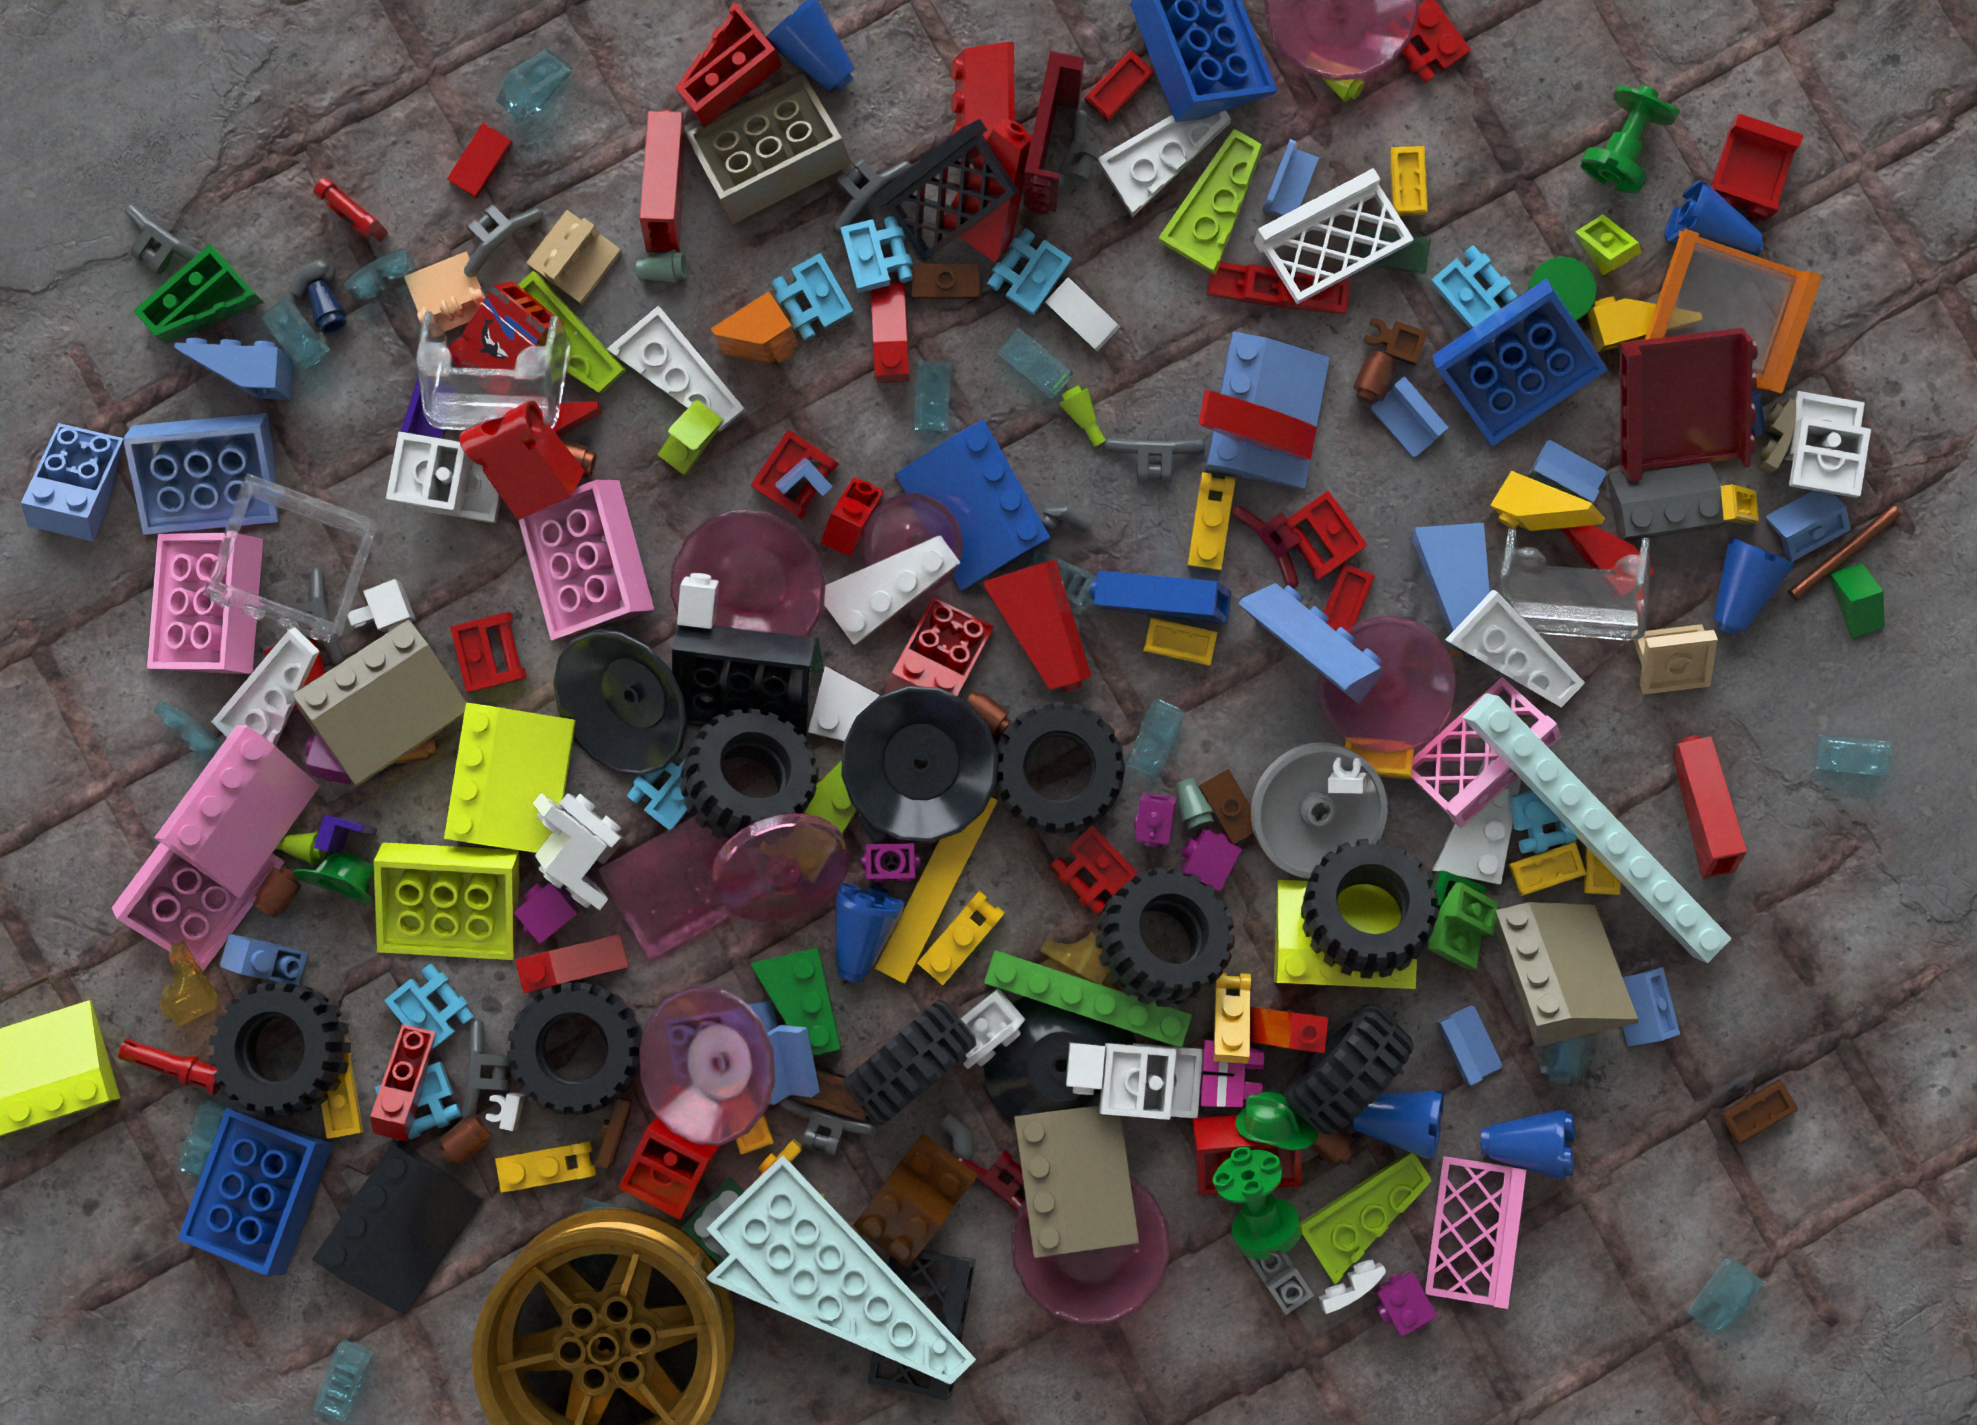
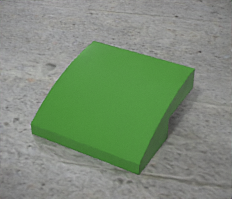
[1427,883,1498,969]

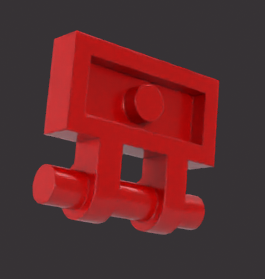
[1385,0,1471,83]
[1050,825,1139,914]

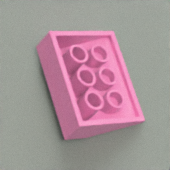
[518,480,655,641]
[147,533,263,674]
[154,725,320,898]
[112,843,285,973]

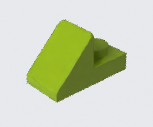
[1575,214,1642,275]
[657,399,724,475]

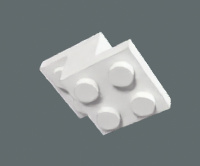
[1784,391,1871,498]
[386,431,501,524]
[533,792,608,910]
[1099,1043,1203,1120]

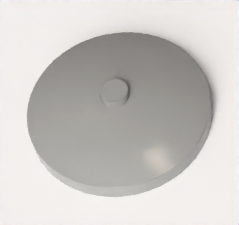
[1251,742,1388,879]

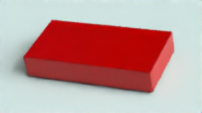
[1084,49,1155,122]
[447,123,513,199]
[1323,563,1375,635]

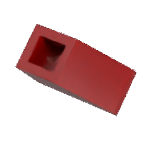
[820,477,884,557]

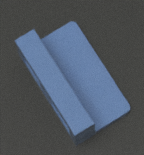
[1263,139,1319,217]
[1371,376,1449,458]
[1528,440,1607,504]
[775,457,832,496]
[1766,491,1851,562]
[1622,967,1680,1046]
[1436,1005,1502,1086]
[755,1025,820,1105]

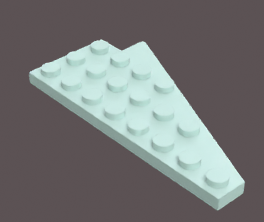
[706,1155,976,1384]

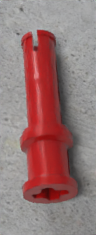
[118,1038,222,1095]

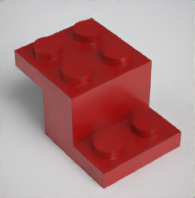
[619,1084,735,1220]

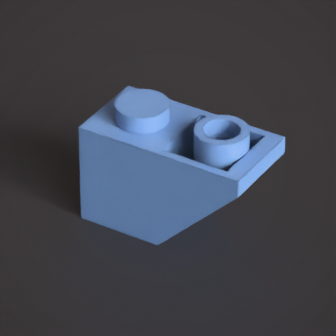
[220,933,308,985]

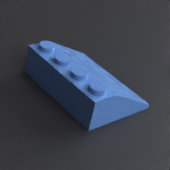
[1205,331,1330,489]
[123,413,279,535]
[1238,583,1385,704]

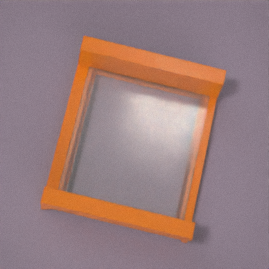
[1645,229,1823,394]

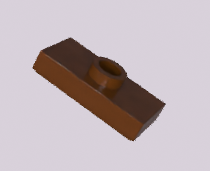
[912,263,979,299]
[1198,769,1254,845]
[799,1069,867,1121]
[1719,1080,1798,1145]
[596,1097,634,1169]

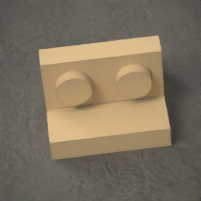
[526,210,622,305]
[1634,624,1718,695]

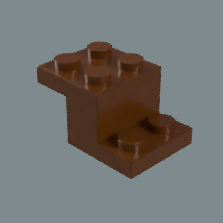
[853,1133,978,1268]

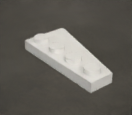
[1098,110,1231,217]
[607,305,746,432]
[814,536,960,645]
[1445,590,1585,708]
[211,627,319,746]
[808,666,928,763]
[1432,748,1521,885]

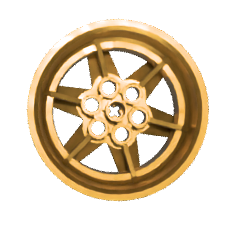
[472,1207,735,1425]

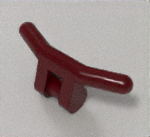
[1232,505,1303,589]
[956,1150,1029,1225]

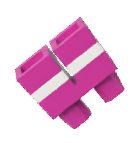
[1199,1039,1264,1107]

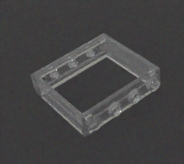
[203,473,379,642]

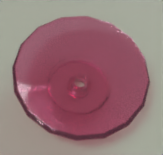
[1264,0,1419,81]
[670,509,826,637]
[639,986,775,1145]
[1011,1174,1170,1326]

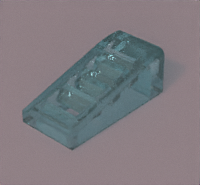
[1027,549,1097,610]
[313,1340,374,1422]

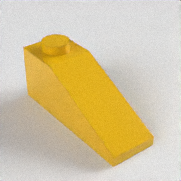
[1587,296,1703,352]
[1491,471,1605,531]

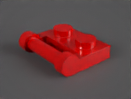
[313,177,388,242]
[750,429,839,520]
[1286,490,1368,581]
[450,612,527,693]

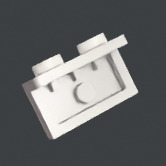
[559,794,625,864]
[960,988,1025,1069]

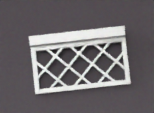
[1254,168,1414,304]

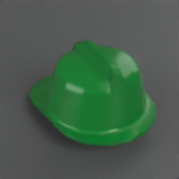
[293,852,374,904]
[1235,1092,1318,1151]

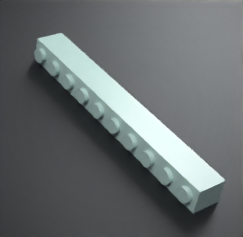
[1462,693,1732,963]

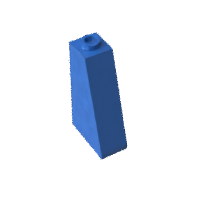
[1090,571,1232,625]

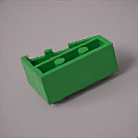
[133,244,264,344]
[750,948,842,1056]

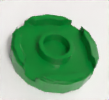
[1528,256,1597,321]

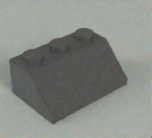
[1607,462,1728,541]

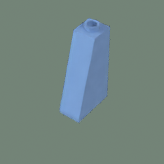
[1411,523,1490,656]

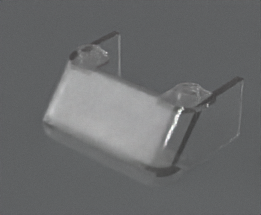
[416,311,571,430]
[1501,529,1651,640]

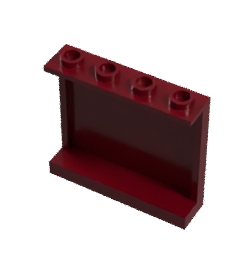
[1023,50,1085,214]
[1620,328,1758,482]

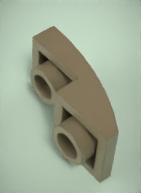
[1758,398,1796,474]

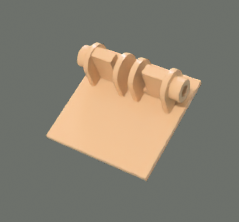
[404,251,485,338]

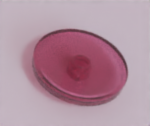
[1318,616,1457,753]
[712,813,850,921]

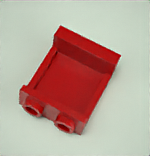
[1710,113,1803,219]

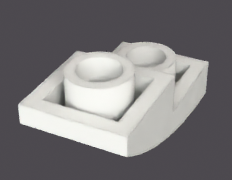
[1045,277,1120,351]
[1319,1260,1386,1314]

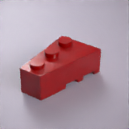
[676,2,782,128]

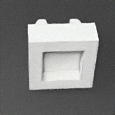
[1328,758,1367,794]
[486,1093,525,1131]

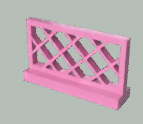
[1411,677,1562,829]
[1425,1156,1527,1309]

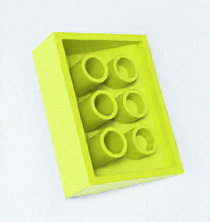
[444,702,576,853]
[374,842,520,960]
[1274,880,1417,989]
[0,1000,121,1137]

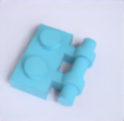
[841,216,913,293]
[986,228,1072,316]
[1430,245,1517,329]
[771,253,854,341]
[626,759,688,832]
[1508,790,1579,854]
[384,963,474,1051]
[375,1061,462,1141]

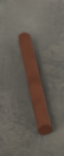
[1788,505,1901,601]

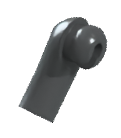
[287,259,336,299]
[1040,505,1092,532]
[939,1113,974,1160]

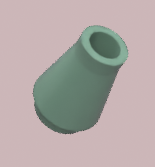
[636,249,688,283]
[1175,778,1214,831]

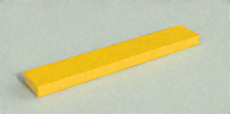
[874,797,998,984]

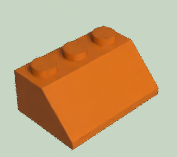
[711,291,798,364]

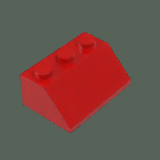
[951,42,1015,158]
[1193,1115,1302,1195]

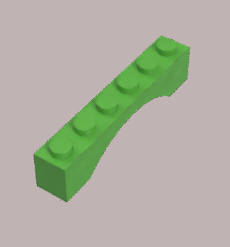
[984,950,1192,1048]

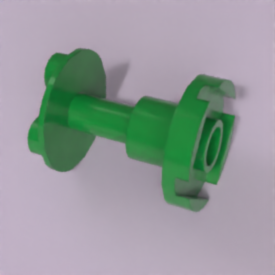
[1580,85,1680,193]
[1213,1147,1302,1260]

